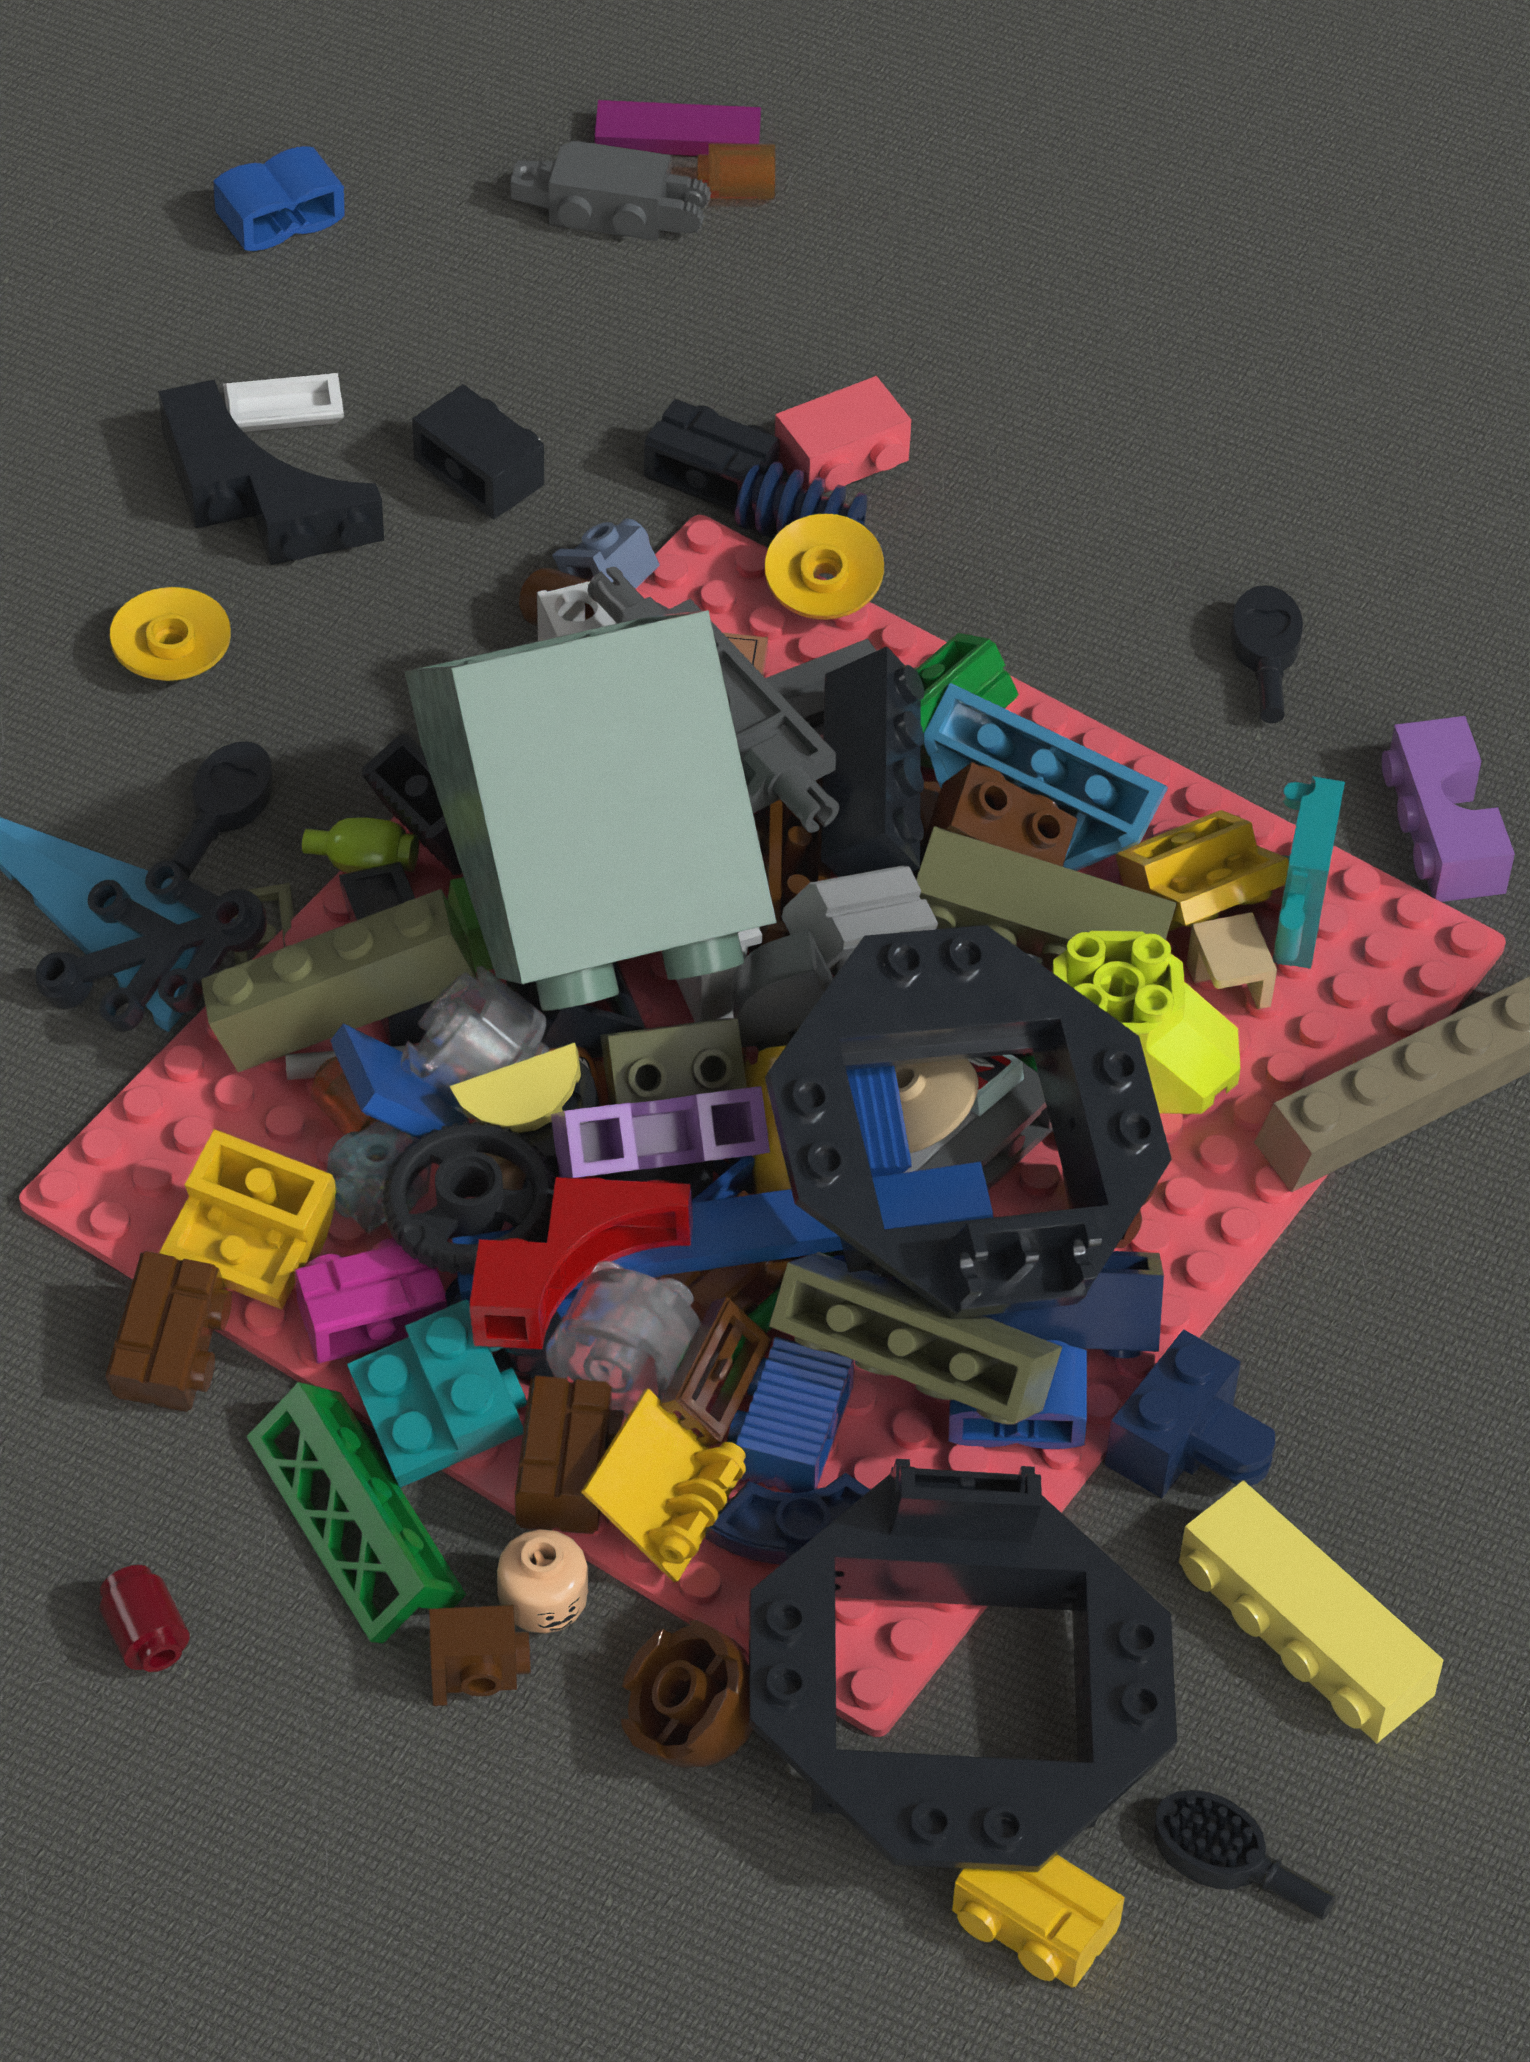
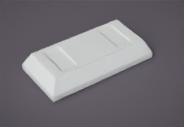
[223,373,344,432]

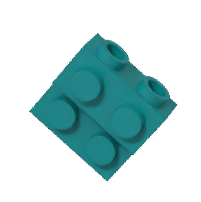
[347,1299,527,1488]

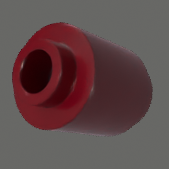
[99,1565,190,1672]

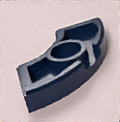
[706,1473,870,1565]

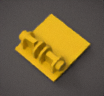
[581,1388,746,1582]

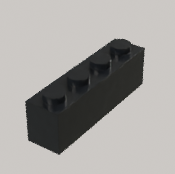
[821,646,924,877]

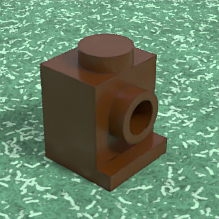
[429,1605,531,1706]

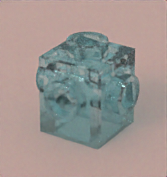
[327,1120,432,1233]

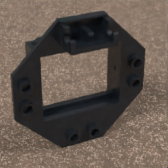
[765,925,1172,1319]
[749,1459,1177,1872]

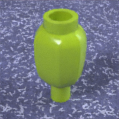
[302,818,419,873]

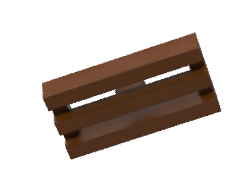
[660,1297,772,1447]

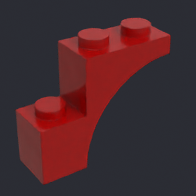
[469,1176,693,1349]

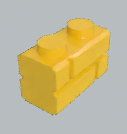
[952,1855,1125,1988]

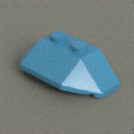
[924,683,1168,871]

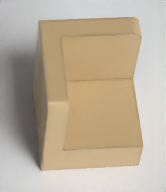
[1186,912,1277,1009]

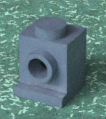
[552,518,660,589]

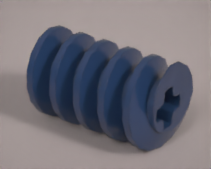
[735,461,868,537]

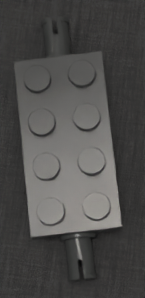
[587,567,839,832]

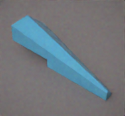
[0,817,235,1032]

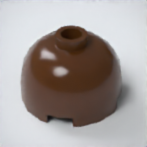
[621,1620,753,1768]

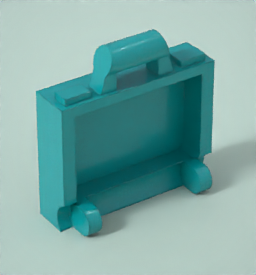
[1273,776,1345,969]

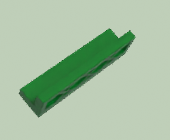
[246,1382,467,1644]

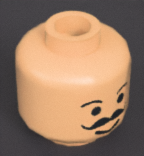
[497,1529,588,1634]

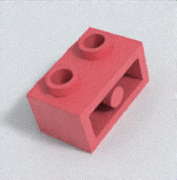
[775,376,911,493]

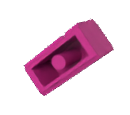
[294,1238,447,1364]

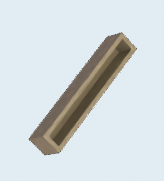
[1254,976,1530,1193]

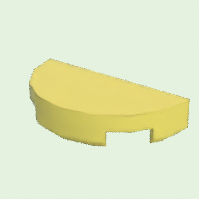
[450,1043,581,1133]

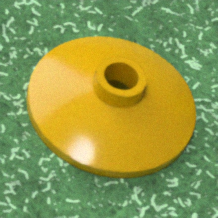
[765,514,884,620]
[110,587,231,681]

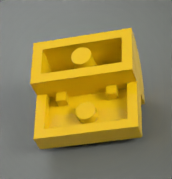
[1115,810,1289,932]
[159,1129,336,1310]

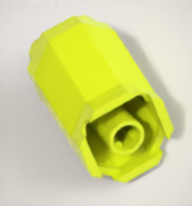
[1052,930,1241,1114]

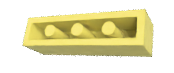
[1179,1480,1444,1744]

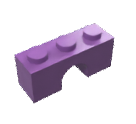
[1382,716,1515,902]
[551,1086,770,1178]

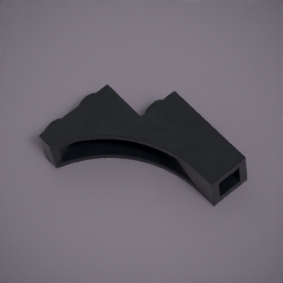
[158,379,384,565]

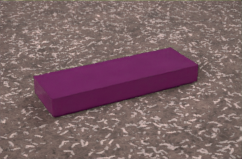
[595,100,761,159]

